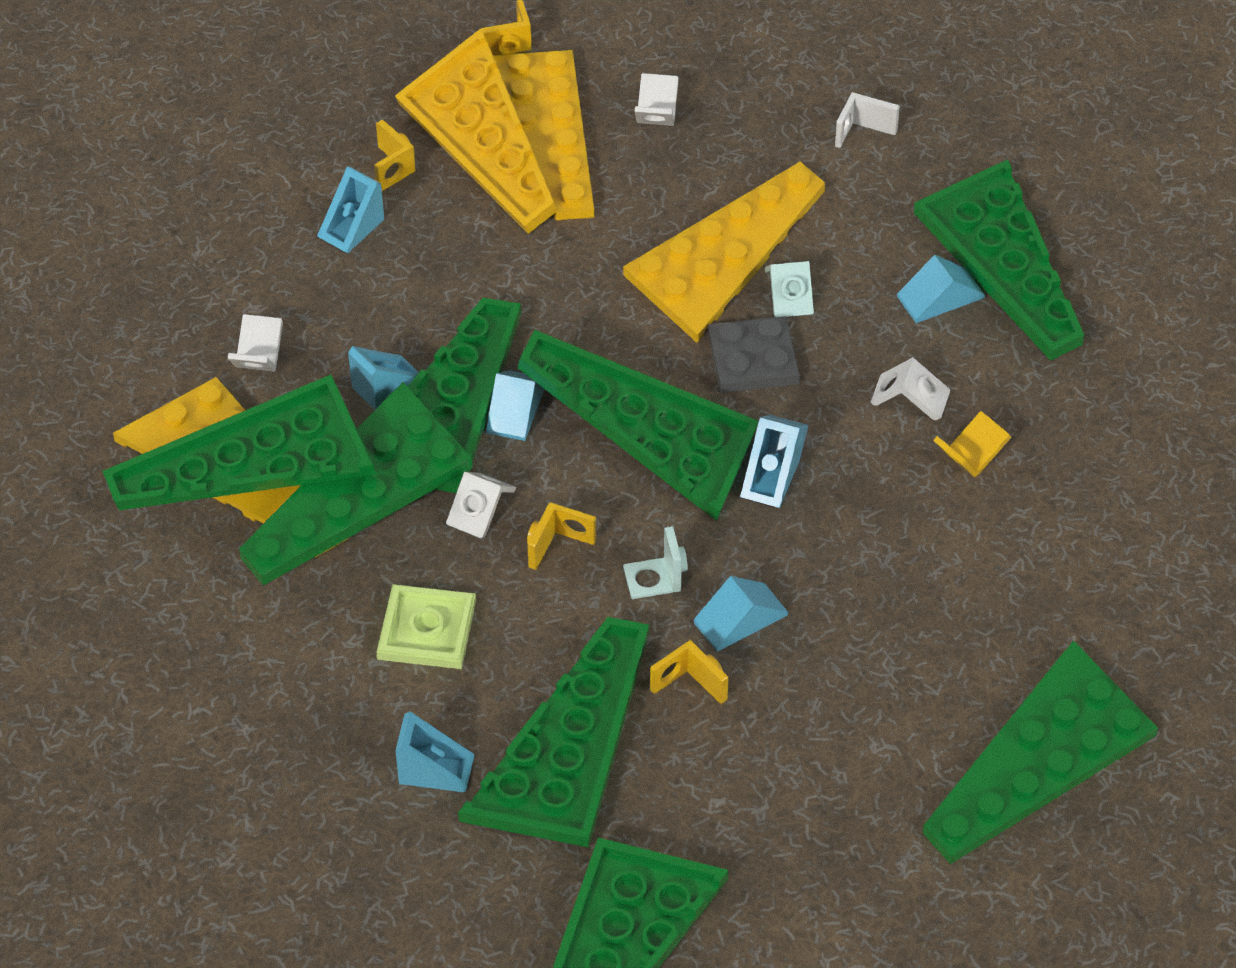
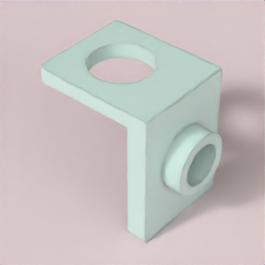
[765,261,814,317]
[623,526,688,599]

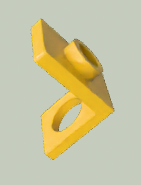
[481,0,532,56]
[374,119,416,191]
[933,411,1011,478]
[527,502,596,570]
[650,640,728,704]

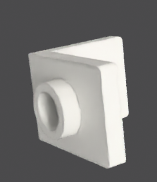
[635,73,678,126]
[835,92,900,148]
[228,314,283,372]
[871,358,950,420]
[446,472,516,538]

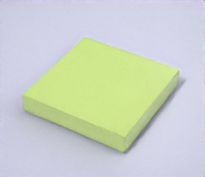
[377,584,476,669]

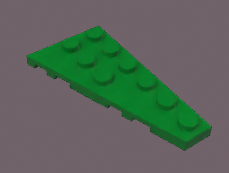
[913,159,1084,361]
[407,297,521,494]
[518,329,759,521]
[102,374,376,511]
[239,382,473,586]
[458,617,649,848]
[922,640,1158,864]
[553,838,729,968]

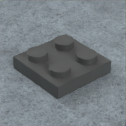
[708,316,800,393]

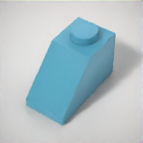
[740,415,809,508]

